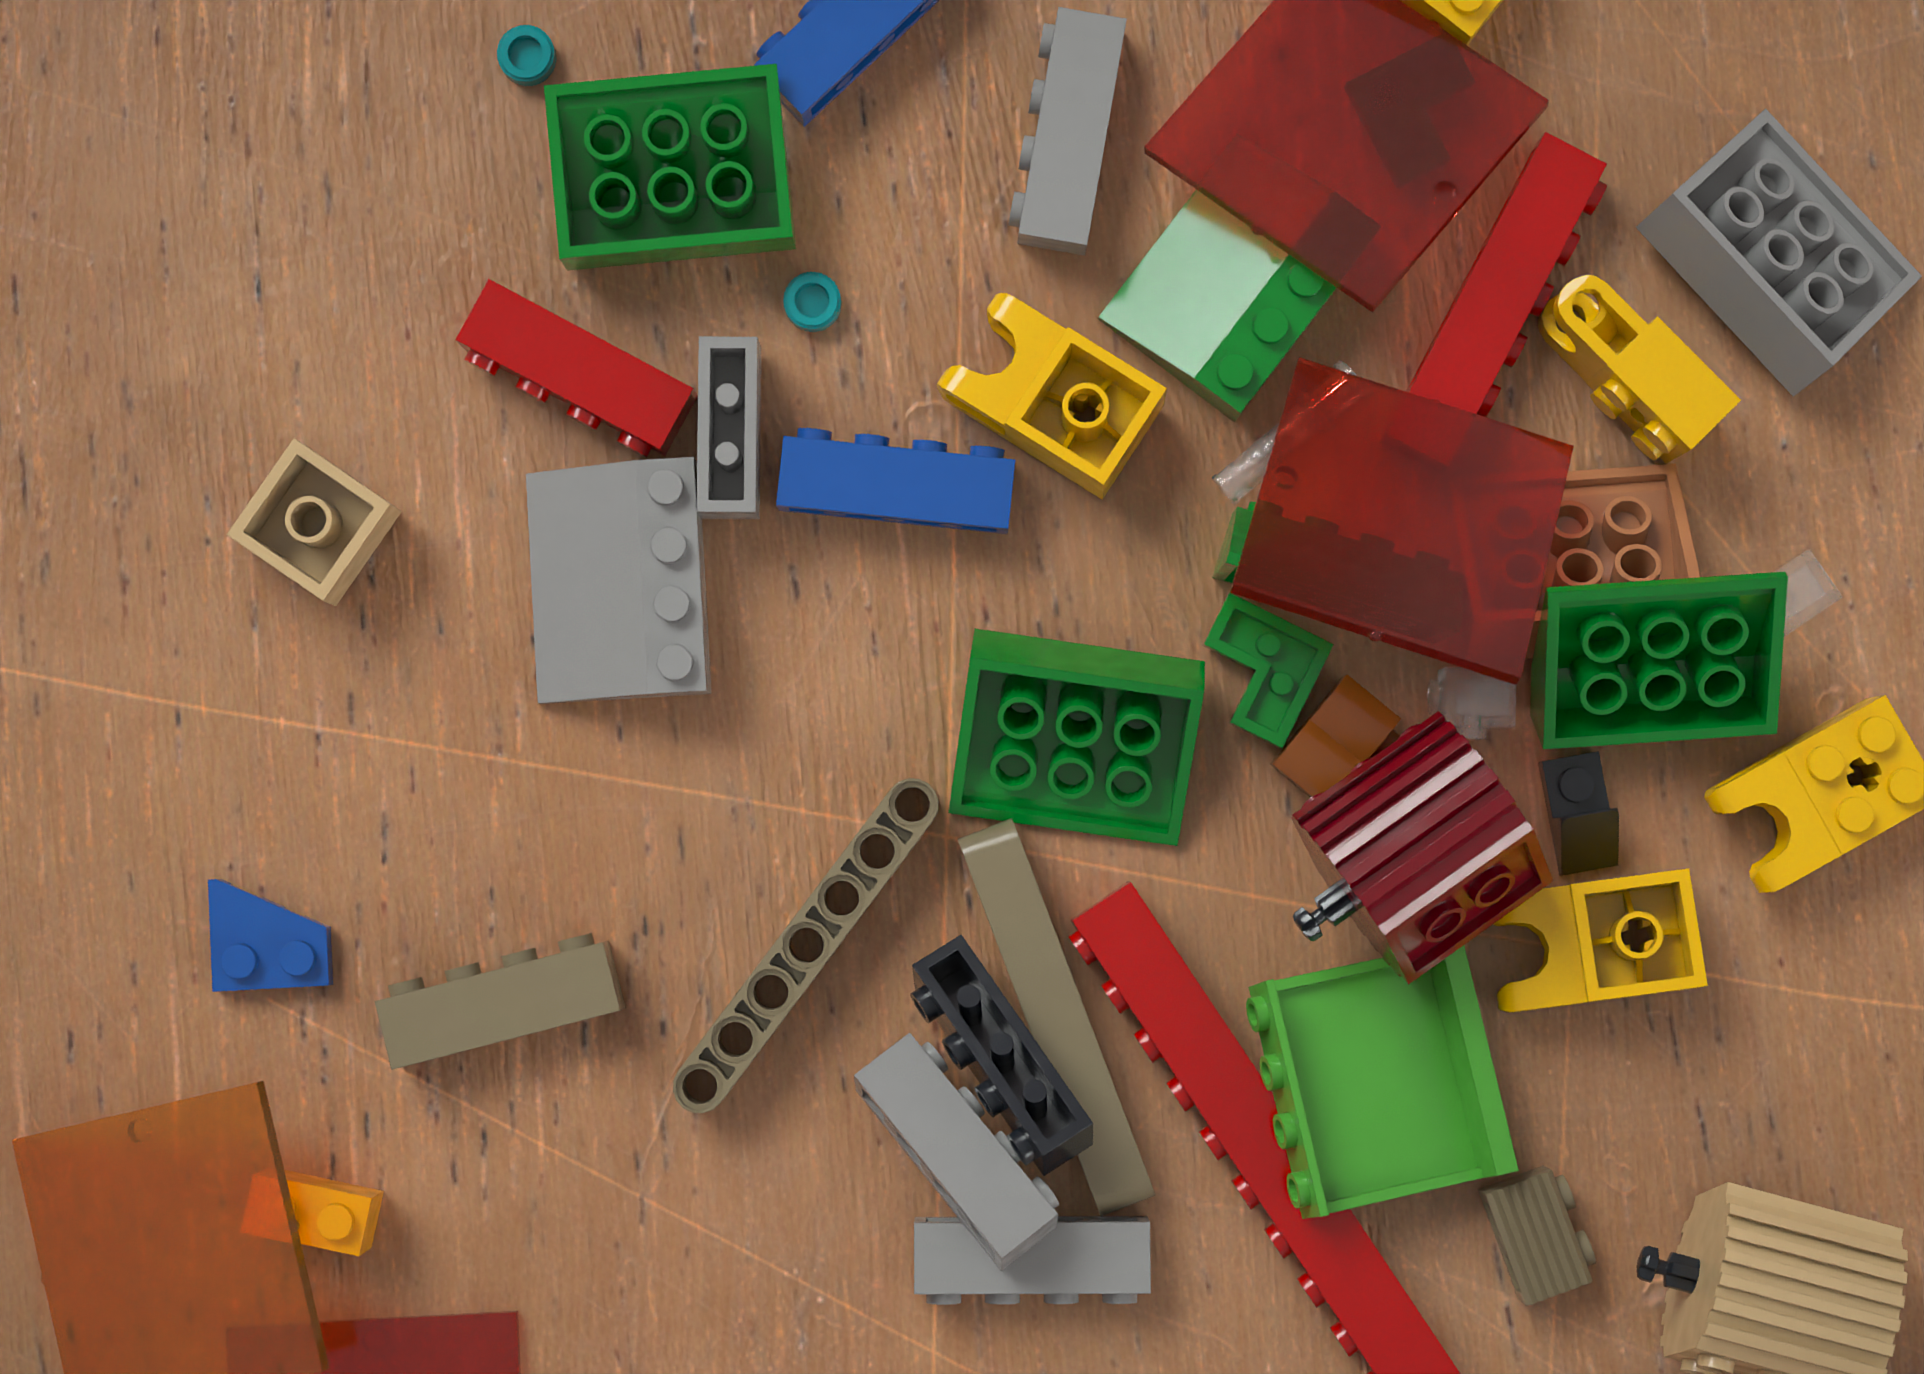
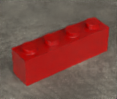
[455,279,698,458]

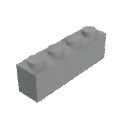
[1008,7,1127,256]
[854,1033,1059,1271]
[914,1216,1151,1305]

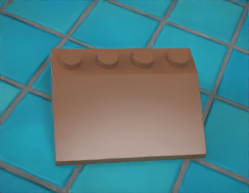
[1446,463,1700,663]

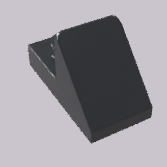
[1538,751,1619,876]

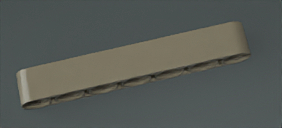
[673,778,939,1113]
[958,818,1155,1216]

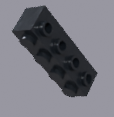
[910,935,1093,1176]

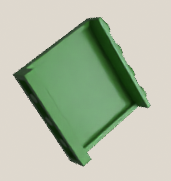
[1246,945,1519,1219]

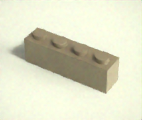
[374,933,626,1070]

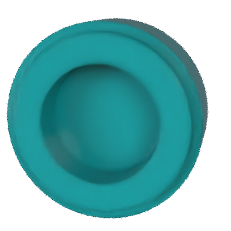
[497,25,557,86]
[783,272,842,332]

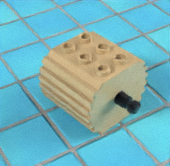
[1636,1182,1908,1374]

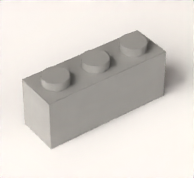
[697,336,761,519]

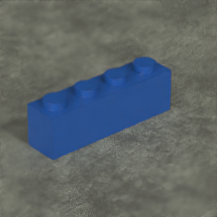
[754,0,940,127]
[776,428,1016,534]

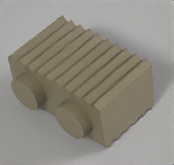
[1478,1165,1596,1306]

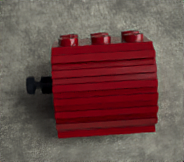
[1291,711,1553,985]

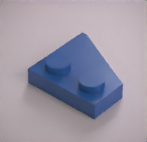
[208,879,333,992]

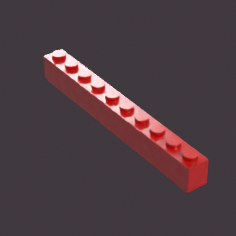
[1068,881,1460,1374]

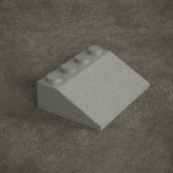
[1636,108,1922,397]
[526,457,712,704]

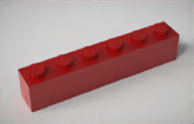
[1378,132,1607,477]

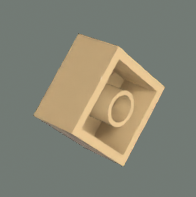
[226,438,402,606]

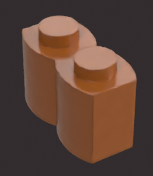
[1270,674,1401,798]

